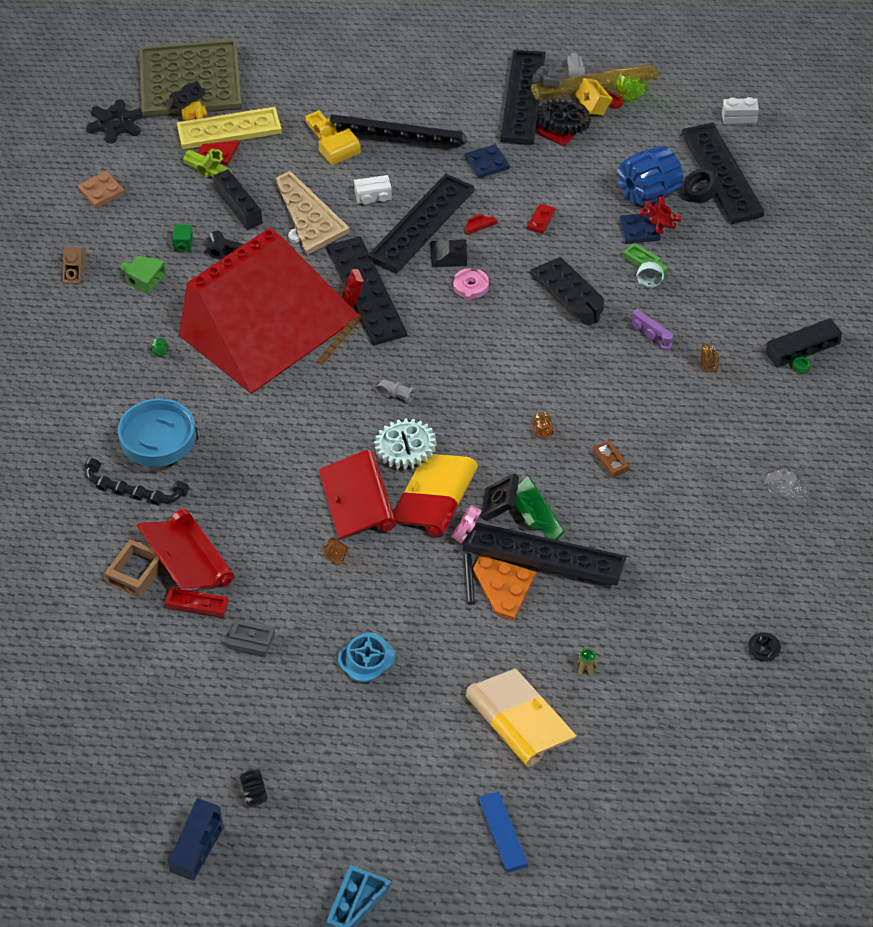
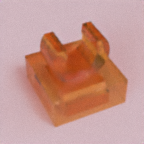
[323,537,349,565]

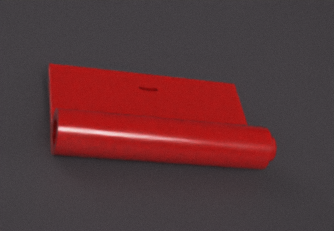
[319,450,396,540]

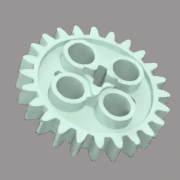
[374,418,437,470]

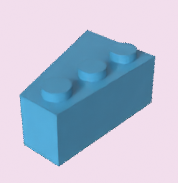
[325,865,391,927]

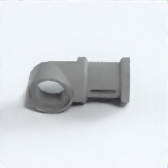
[376,380,416,403]

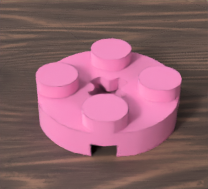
[453,268,489,300]
[451,505,482,544]

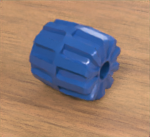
[617,146,683,206]

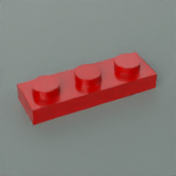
[165,587,229,618]

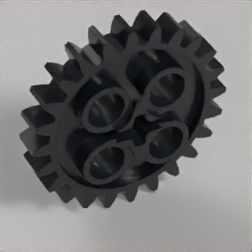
[537,99,591,135]

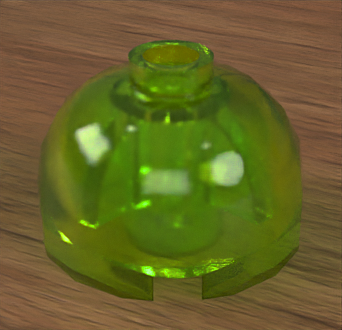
[615,74,649,102]

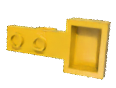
[305,110,361,165]

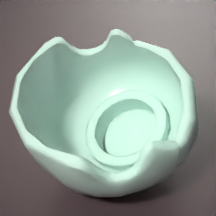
[636,262,664,287]

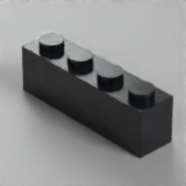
[213,169,263,230]
[766,318,842,368]

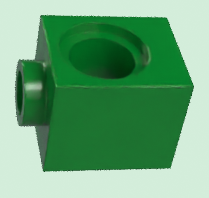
[172,225,193,252]

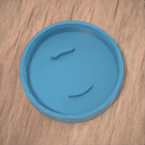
[118,398,196,467]

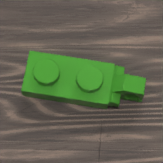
[622,243,668,278]

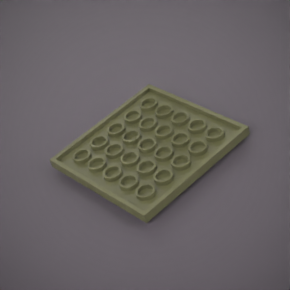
[139,39,242,116]

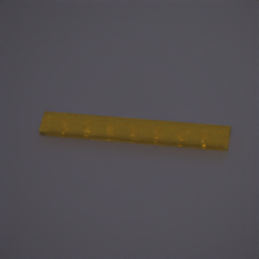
[531,63,659,99]

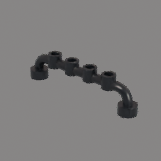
[84,458,190,506]

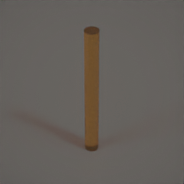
[317,314,361,365]

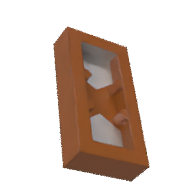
[593,440,629,478]

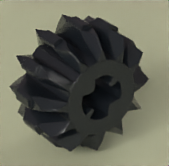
[240,769,268,806]

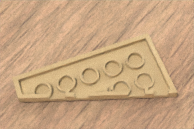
[276,171,350,255]

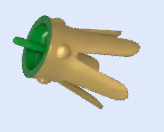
[577,648,598,677]

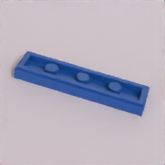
[479,791,528,873]

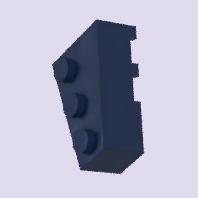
[167,798,224,881]

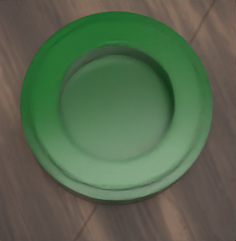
[792,357,811,374]

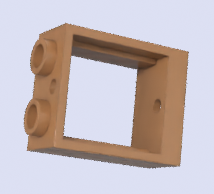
[104,539,164,599]

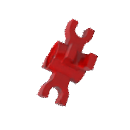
[639,196,682,234]

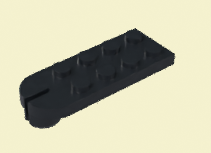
[530,257,604,325]

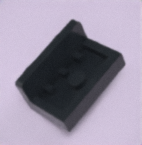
[166,80,206,110]

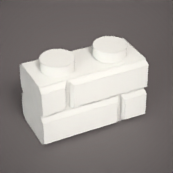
[722,97,759,124]
[354,175,392,204]

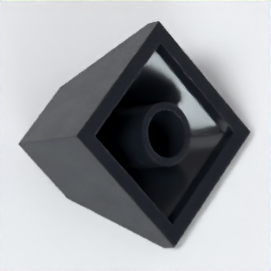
[431,240,467,267]

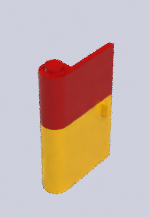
[393,454,478,538]

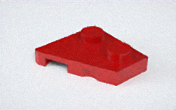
[197,140,240,166]

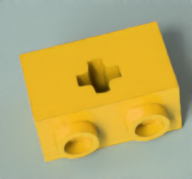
[575,78,612,115]

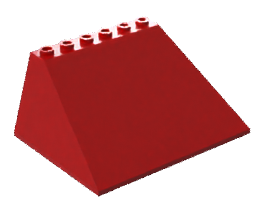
[179,227,360,394]

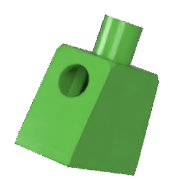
[120,256,166,295]

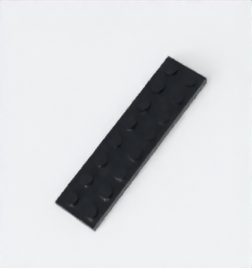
[501,49,546,144]
[330,114,467,146]
[681,122,765,224]
[368,173,474,273]
[328,236,407,346]
[463,522,627,586]

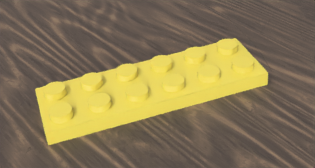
[177,107,282,150]

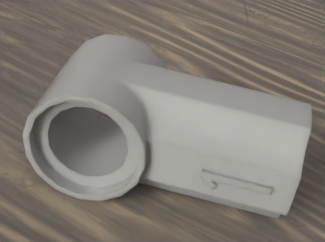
[567,53,585,82]

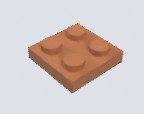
[77,171,125,208]

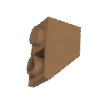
[63,247,87,284]

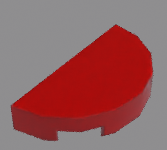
[466,214,498,235]

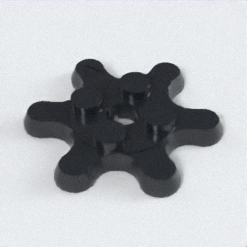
[86,99,145,143]

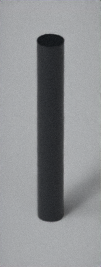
[464,553,475,605]

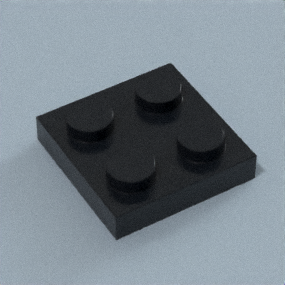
[481,473,519,521]

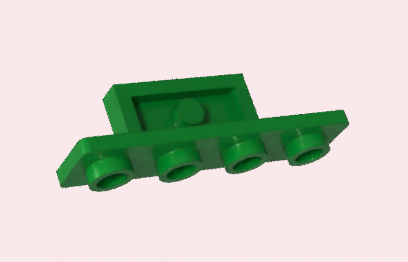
[515,476,565,540]

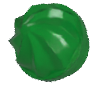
[150,338,169,357]

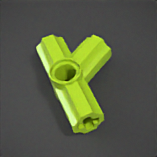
[183,149,233,178]

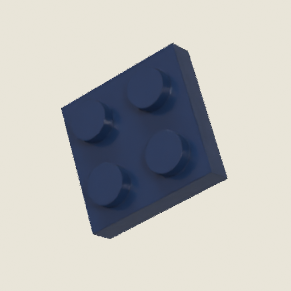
[465,144,510,179]
[620,214,661,244]

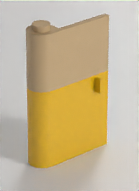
[466,668,577,767]

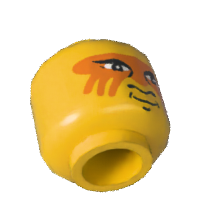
[182,101,207,121]

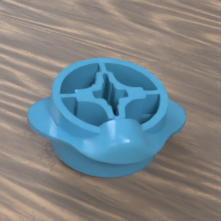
[337,633,396,682]

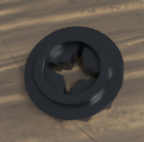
[748,632,781,662]

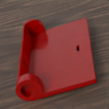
[137,509,234,590]

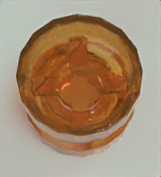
[532,412,554,438]

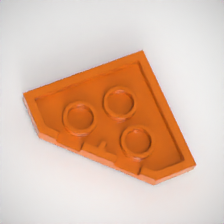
[473,555,536,621]

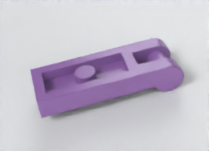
[631,309,673,351]

